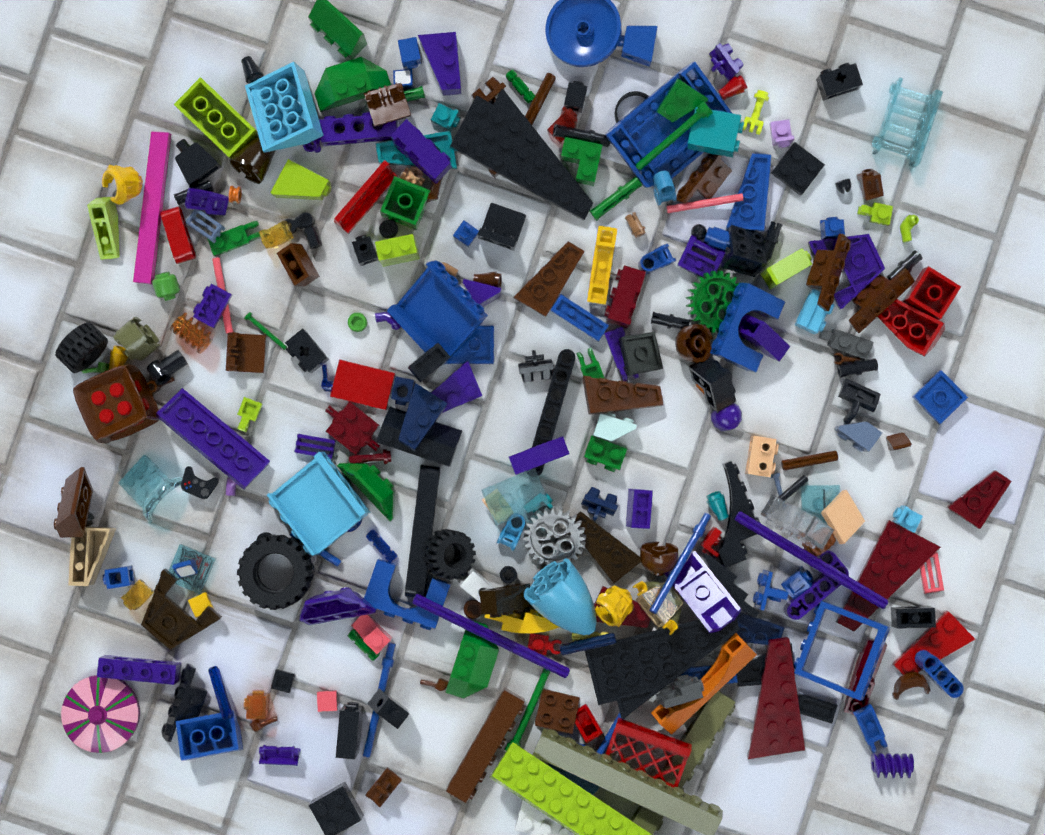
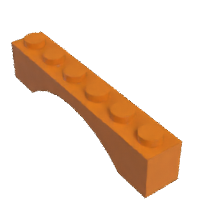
[651,633,757,735]

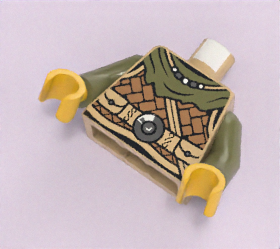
[633,581,683,635]

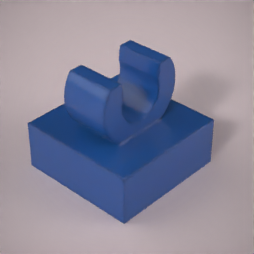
[453,220,479,247]

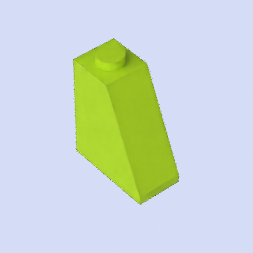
[270,159,332,200]
[760,248,812,290]

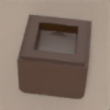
[886,432,912,451]

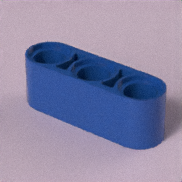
[915,650,964,698]

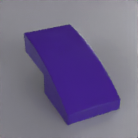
[185,188,229,215]

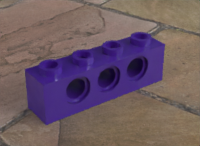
[319,112,398,147]
[97,655,181,685]

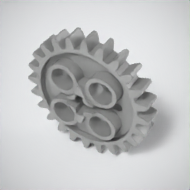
[523,506,586,565]

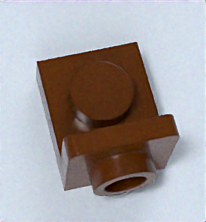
[856,169,884,201]

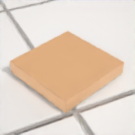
[821,490,865,544]

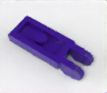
[604,327,639,382]

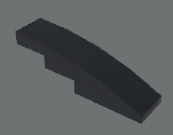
[701,552,760,618]

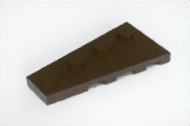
[575,511,641,583]

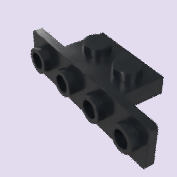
[161,663,208,742]

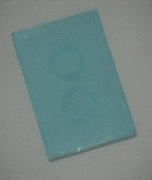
[481,468,550,526]

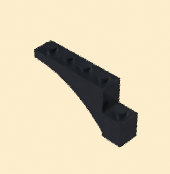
[716,461,760,568]

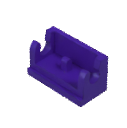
[626,488,653,529]

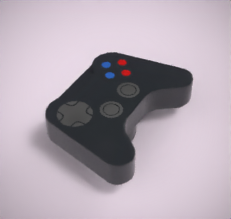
[181,466,219,500]

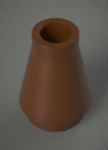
[473,271,502,288]

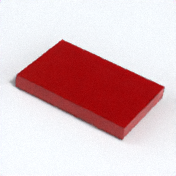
[330,359,395,410]

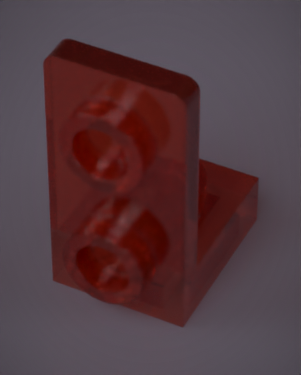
[547,107,578,144]

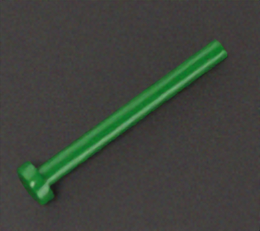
[244,312,287,350]

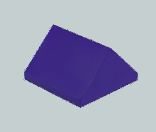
[463,279,502,307]

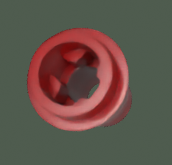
[718,75,748,100]

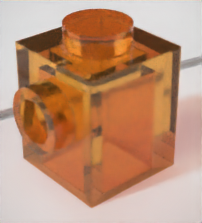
[243,690,270,719]

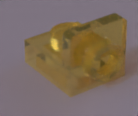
[259,221,294,249]
[121,579,154,610]

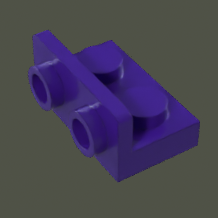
[193,283,233,329]

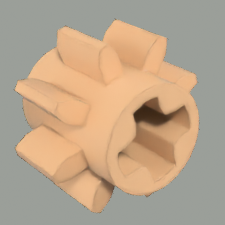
[400,167,425,186]

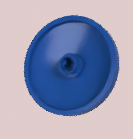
[545,0,622,67]

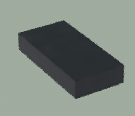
[798,693,838,724]

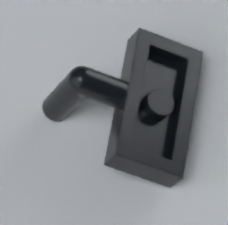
[838,378,881,424]

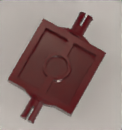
[325,401,381,455]

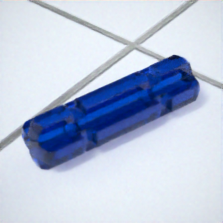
[366,529,398,563]

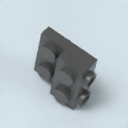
[656,675,704,709]

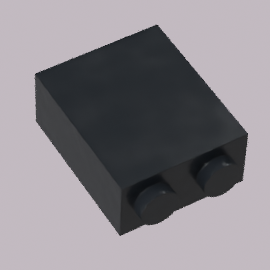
[335,702,363,759]

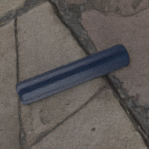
[560,633,616,655]

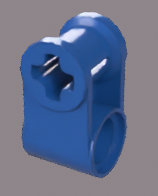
[638,243,676,274]

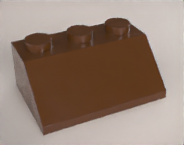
[54,467,93,538]

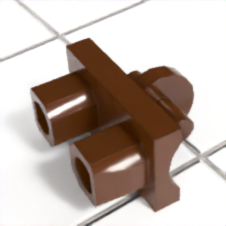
[471,77,506,104]
[365,767,402,807]

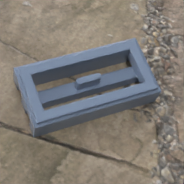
[185,209,225,243]

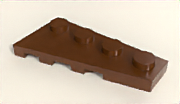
[513,241,585,317]
[582,376,664,415]

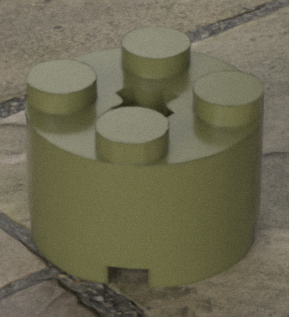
[113,317,160,361]

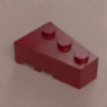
[604,265,646,329]

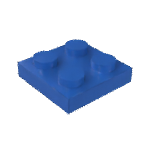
[912,370,968,424]

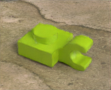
[857,203,893,226]
[237,397,263,433]

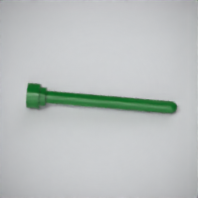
[636,101,713,170]
[504,668,551,750]

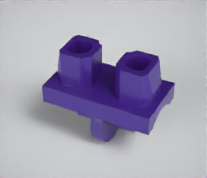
[709,43,744,81]

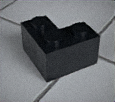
[689,357,736,413]

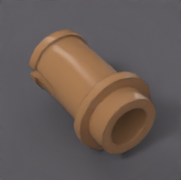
[625,212,646,238]

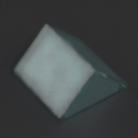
[801,485,840,524]

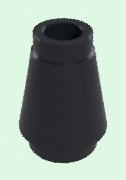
[241,56,264,83]

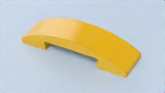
[587,226,618,305]

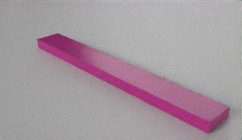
[133,131,172,284]

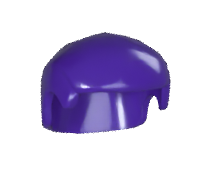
[711,403,742,431]

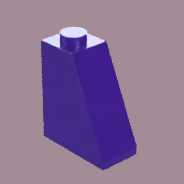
[738,314,790,362]

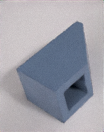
[834,422,882,452]

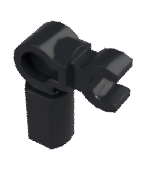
[283,212,322,249]

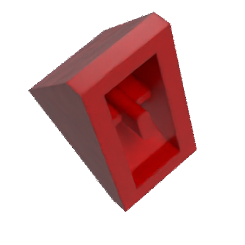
[575,704,603,743]

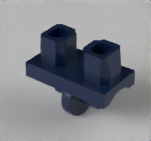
[581,487,618,521]

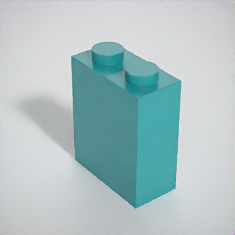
[688,107,744,158]

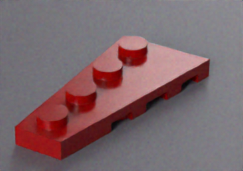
[892,611,975,675]

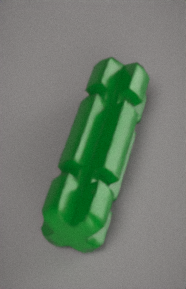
[506,69,535,103]
[347,629,380,661]

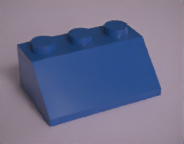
[176,710,244,761]

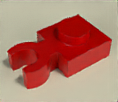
[528,633,562,655]

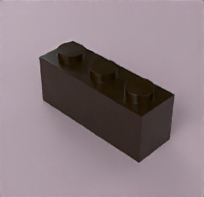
[479,583,532,618]

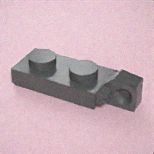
[819,329,874,360]

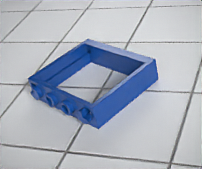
[794,601,891,701]

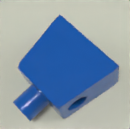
[617,26,658,67]

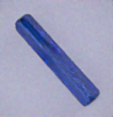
[208,666,233,720]

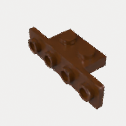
[676,153,732,204]
[806,234,851,311]
[849,268,915,333]

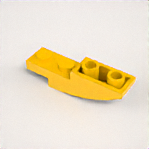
[484,609,559,633]

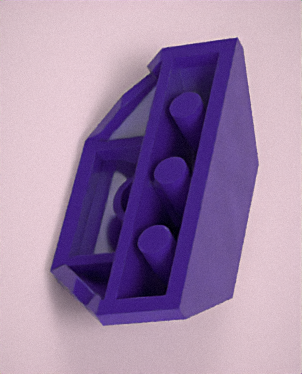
[299,587,376,625]

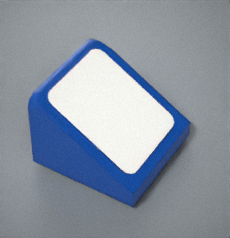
[393,69,414,89]
[172,559,198,578]

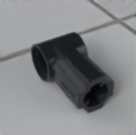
[147,350,188,385]

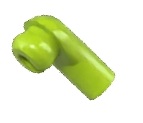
[900,215,919,243]

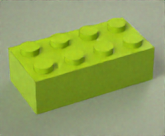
[174,77,258,159]

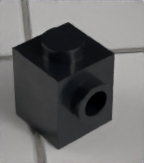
[352,235,378,266]

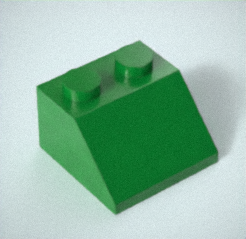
[380,176,430,230]

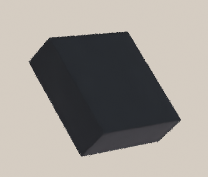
[271,669,295,693]

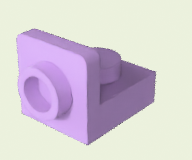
[769,119,795,148]

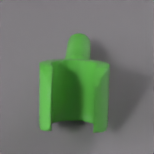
[82,362,109,374]

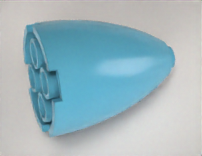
[524,558,597,635]

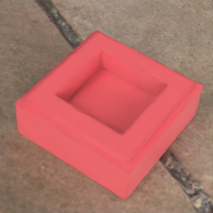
[317,690,338,712]

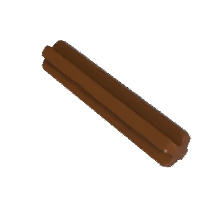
[525,73,556,125]
[781,451,838,470]

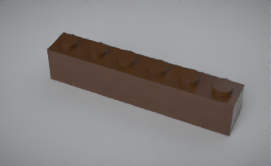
[446,688,526,803]

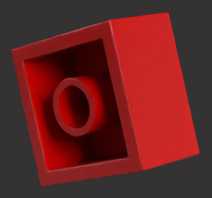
[903,266,962,320]

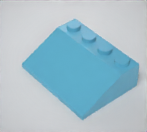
[245,62,324,152]

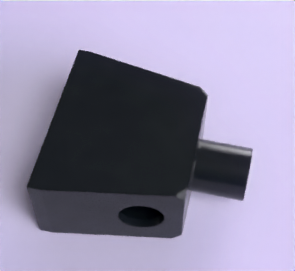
[175,139,221,186]
[367,688,410,729]

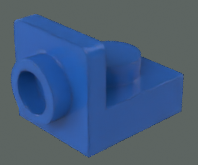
[781,566,814,599]

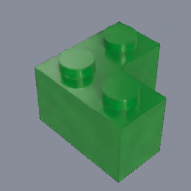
[561,137,602,186]

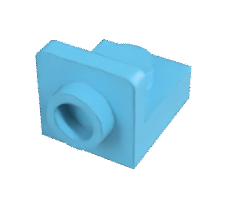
[892,505,923,533]

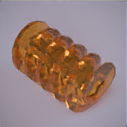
[170,312,213,354]

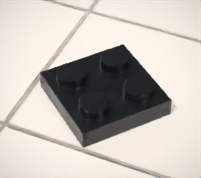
[771,142,825,196]

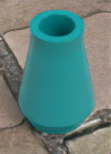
[706,491,729,521]

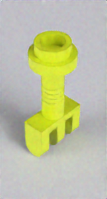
[743,90,769,135]

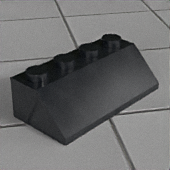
[376,407,462,467]

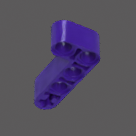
[784,550,849,620]

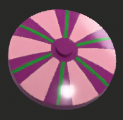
[61,675,140,753]

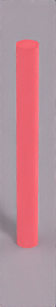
[667,193,744,213]
[212,257,233,334]

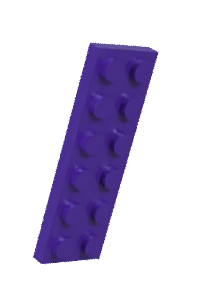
[156,388,270,490]

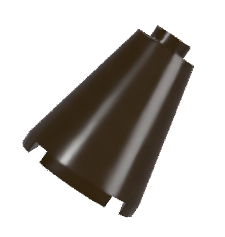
[230,135,276,184]

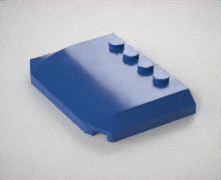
[605,62,732,188]

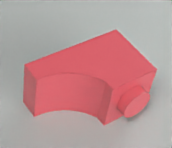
[351,614,392,654]

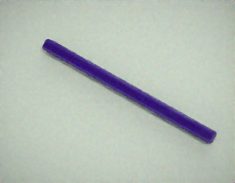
[735,512,888,609]
[413,594,570,678]

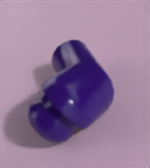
[375,312,401,330]

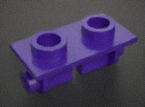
[259,745,300,766]

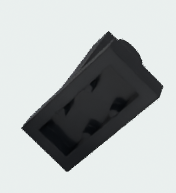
[408,343,451,383]

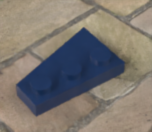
[398,383,447,452]

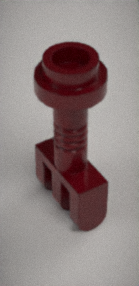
[349,449,391,465]

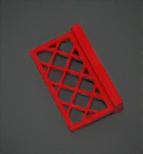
[334,160,398,234]
[606,717,692,788]

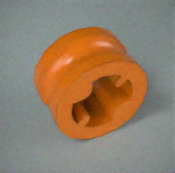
[229,186,242,204]

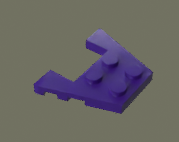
[808,234,885,310]

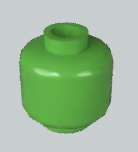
[152,271,180,301]

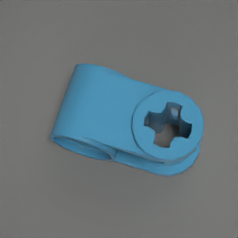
[653,171,677,206]
[496,513,526,551]

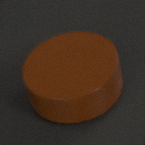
[464,599,482,619]

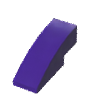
[509,436,570,475]

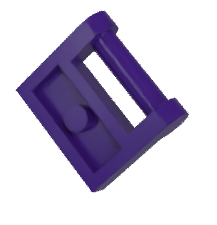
[677,235,726,278]

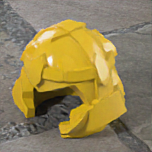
[102,165,143,205]
[595,585,633,627]

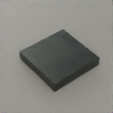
[619,332,663,376]

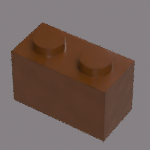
[276,243,320,286]

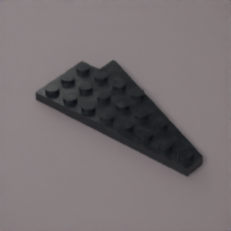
[450,89,593,221]
[585,617,740,719]

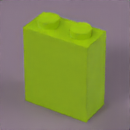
[375,234,420,267]

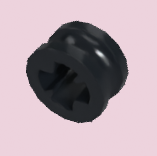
[500,566,517,584]

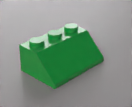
[308,0,367,60]

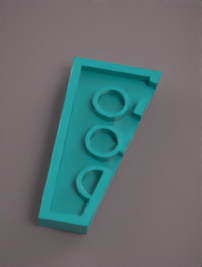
[376,131,457,169]

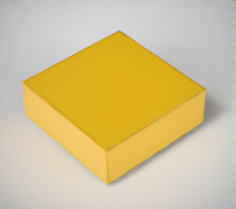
[188,592,214,618]

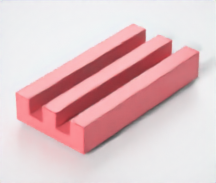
[920,552,944,594]

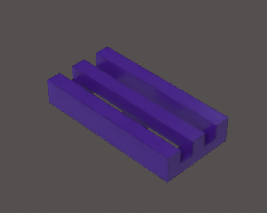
[294,434,336,459]

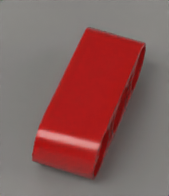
[160,206,196,264]

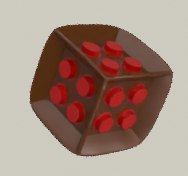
[73,364,160,443]

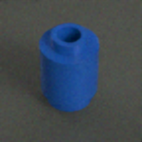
[704,227,730,250]

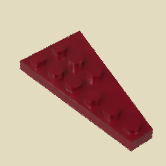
[836,520,941,632]
[747,637,805,759]

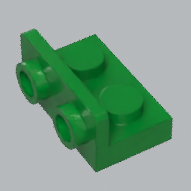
[583,435,627,473]

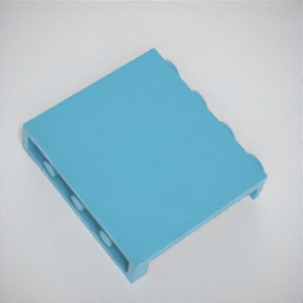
[267,451,371,556]

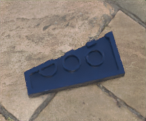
[726,612,785,645]

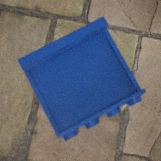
[387,260,488,364]

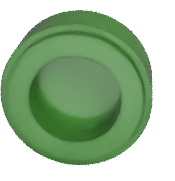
[348,313,367,332]

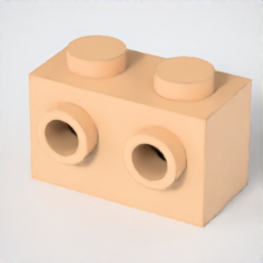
[745,436,779,477]

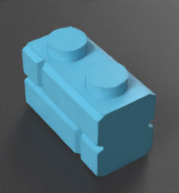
[794,289,835,334]

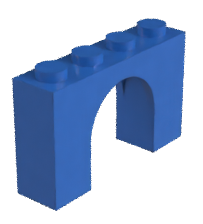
[710,283,785,372]
[364,558,451,630]

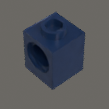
[391,376,415,406]

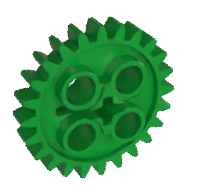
[686,271,741,333]

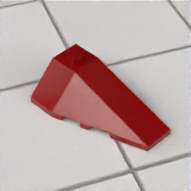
[878,299,945,357]

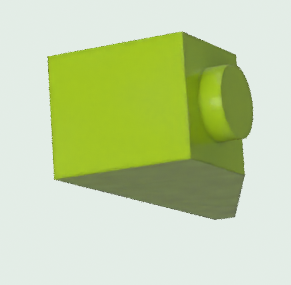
[87,197,120,260]

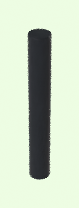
[761,475,809,517]

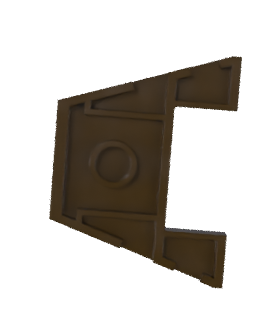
[141,568,222,650]

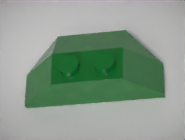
[314,57,391,112]
[337,463,395,522]
[445,619,499,699]

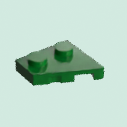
[656,78,708,122]

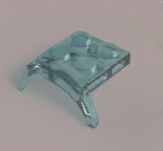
[118,455,183,523]

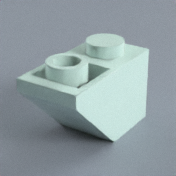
[593,412,637,442]

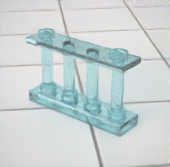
[871,77,943,167]

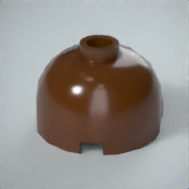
[675,324,713,363]
[640,542,678,576]

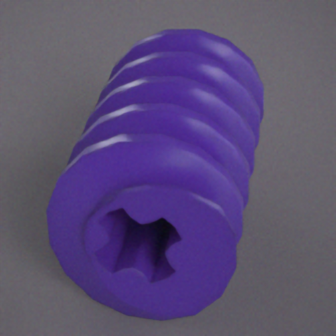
[871,753,914,778]

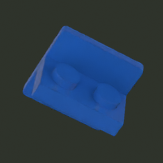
[753,569,789,611]

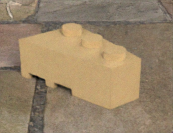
[68,527,116,586]

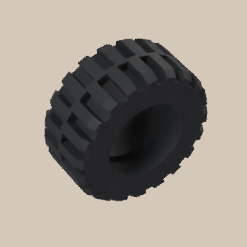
[237,534,314,610]

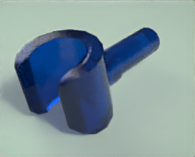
[321,364,333,392]

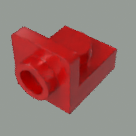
[700,527,722,557]

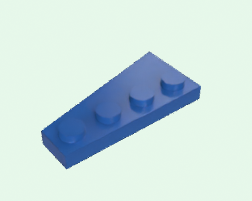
[726,153,771,232]

